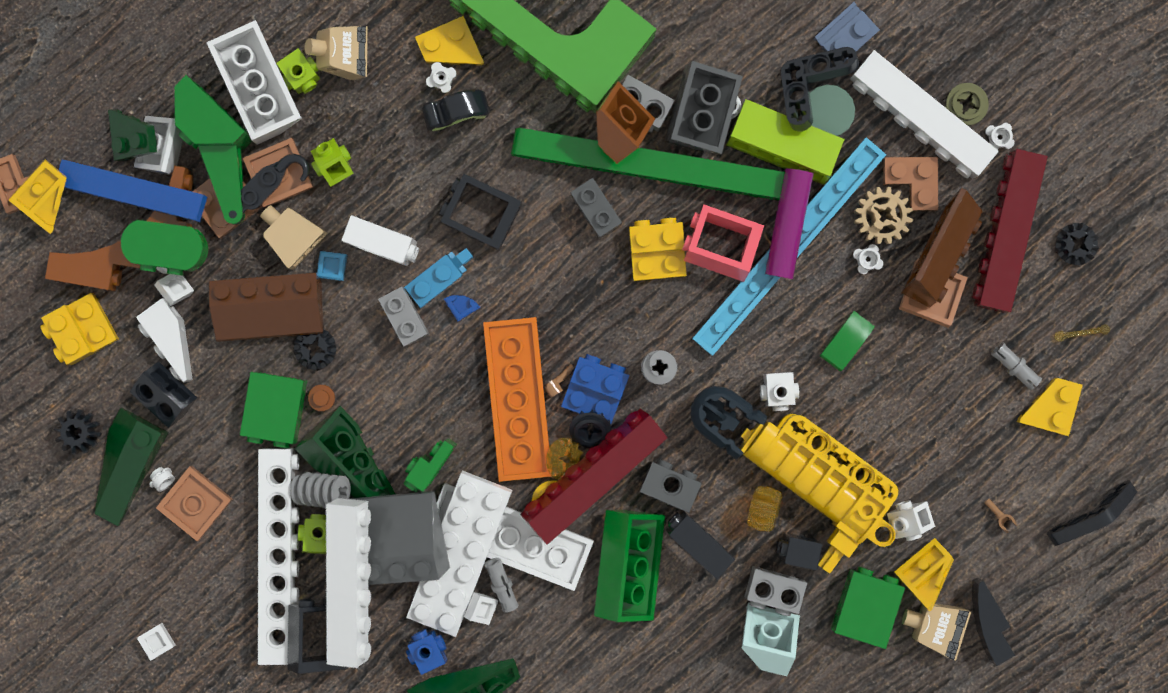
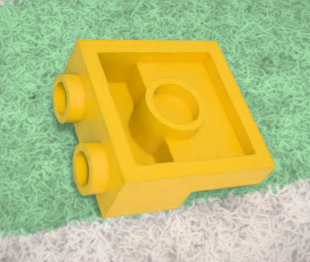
[629,218,687,281]
[41,293,119,365]

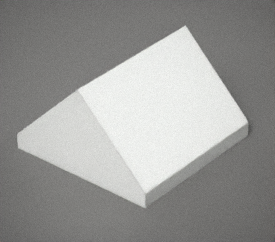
[134,116,183,176]

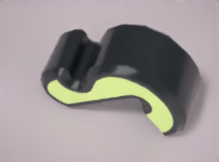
[422,89,490,131]

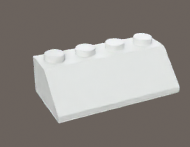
[206,20,302,145]

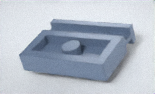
[814,2,880,62]

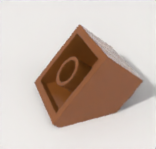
[596,81,655,163]

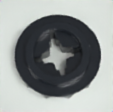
[1056,223,1099,265]
[293,329,336,370]
[569,409,612,448]

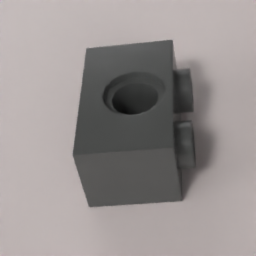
[570,178,622,239]
[639,459,702,513]

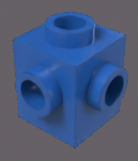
[406,629,447,675]

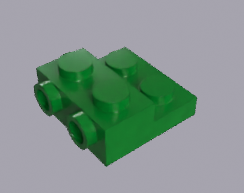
[403,438,457,492]

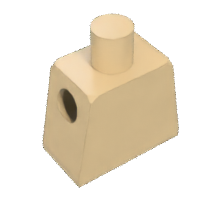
[260,205,328,270]

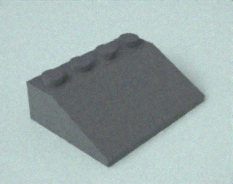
[352,491,450,585]

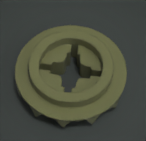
[945,83,989,126]

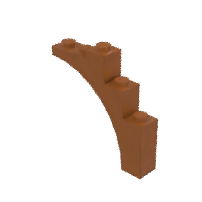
[45,166,193,291]

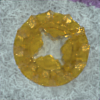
[546,438,583,480]

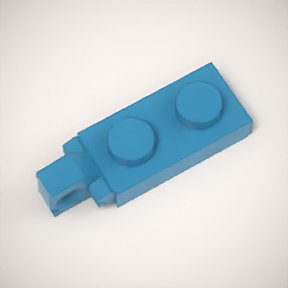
[404,248,474,308]

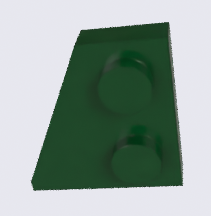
[108,109,157,161]

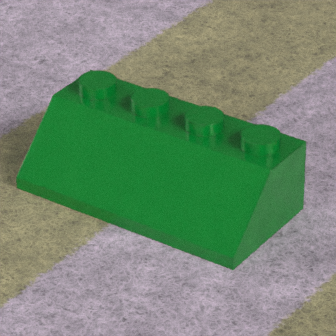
[594,510,665,622]

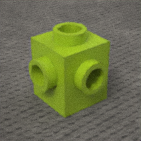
[276,48,320,94]
[311,138,354,187]
[298,514,326,554]

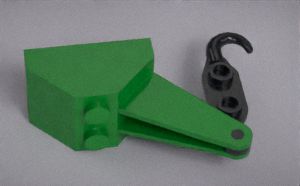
[174,75,309,225]

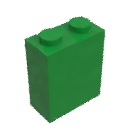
[240,372,308,448]
[831,566,905,649]

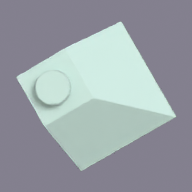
[742,603,800,676]

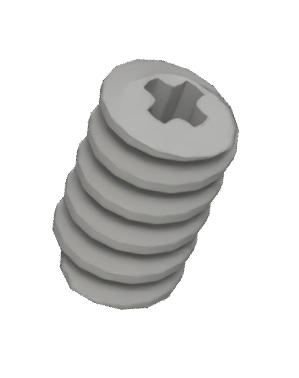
[641,350,677,384]
[290,472,351,508]

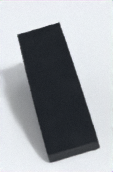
[972,577,1015,666]

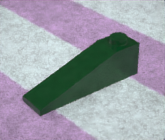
[295,406,396,498]
[94,407,169,526]

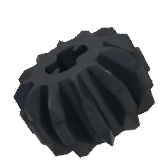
[53,409,102,455]

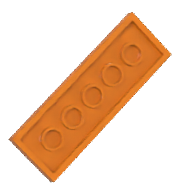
[483,317,552,482]

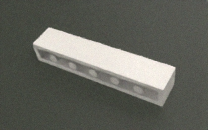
[850,50,999,179]
[326,498,371,668]

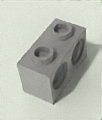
[623,75,675,133]
[378,287,430,347]
[745,566,807,616]

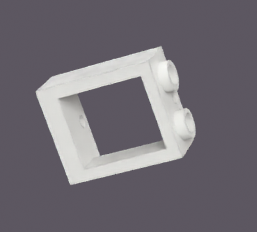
[341,215,419,266]

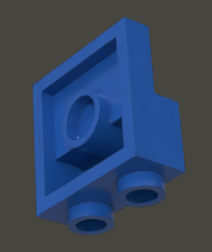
[561,354,630,424]

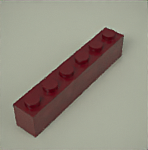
[972,149,1048,313]
[520,409,667,545]

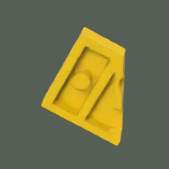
[415,16,484,66]
[9,159,66,234]
[1017,378,1083,436]
[894,538,954,612]

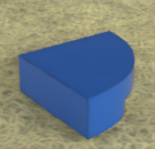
[444,295,481,322]

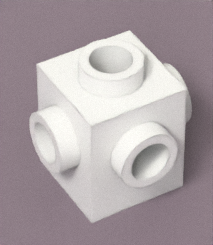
[760,372,799,411]
[887,500,935,541]

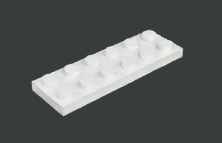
[406,470,512,637]
[437,483,594,591]

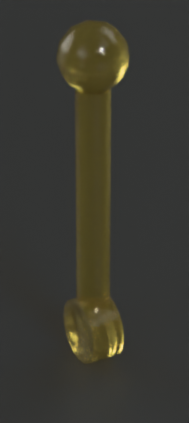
[1054,324,1110,341]

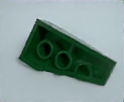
[407,658,520,693]

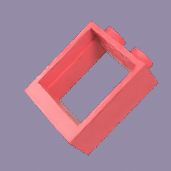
[682,205,764,282]

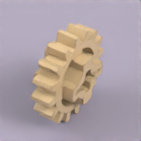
[854,187,913,245]

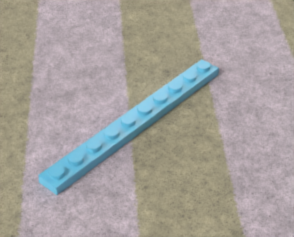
[692,137,886,356]

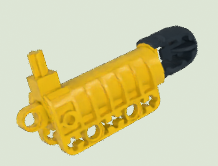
[691,386,898,574]

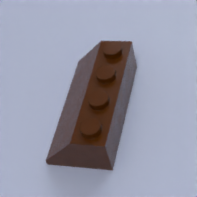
[901,188,982,308]
[209,273,323,342]

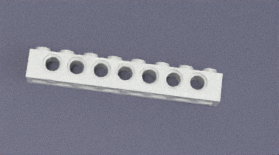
[258,448,300,665]

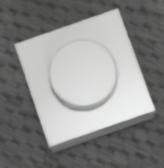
[154,274,194,306]
[464,592,499,625]
[137,623,176,661]

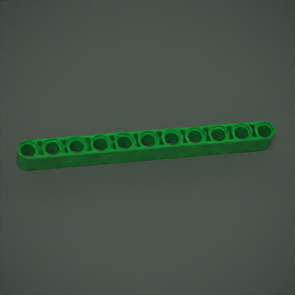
[511,128,785,201]

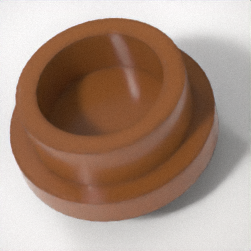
[308,385,335,411]

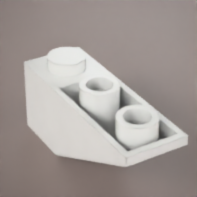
[136,298,193,382]

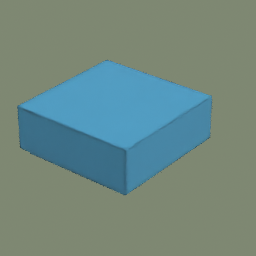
[317,251,347,281]

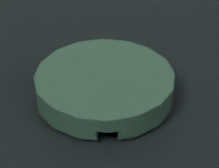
[801,85,855,136]

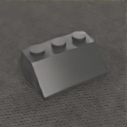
[664,61,743,154]

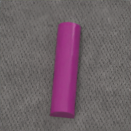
[765,168,814,279]

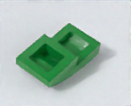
[820,311,875,372]

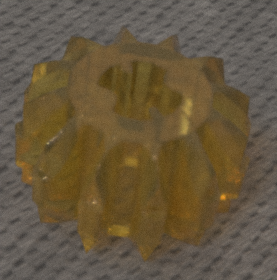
[747,486,782,532]

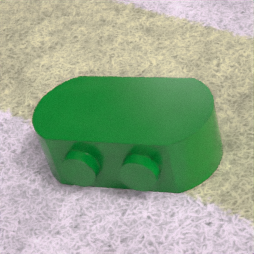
[121,220,208,276]

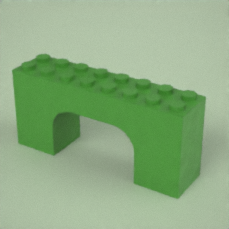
[449,0,656,114]

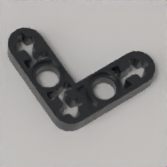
[781,47,859,132]
[1047,480,1138,546]

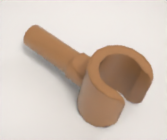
[545,364,575,397]
[985,499,1017,533]

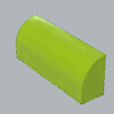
[727,99,844,185]

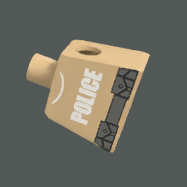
[305,26,368,80]
[902,603,971,661]

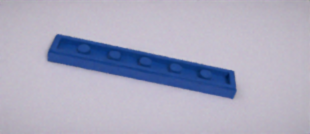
[59,159,207,222]

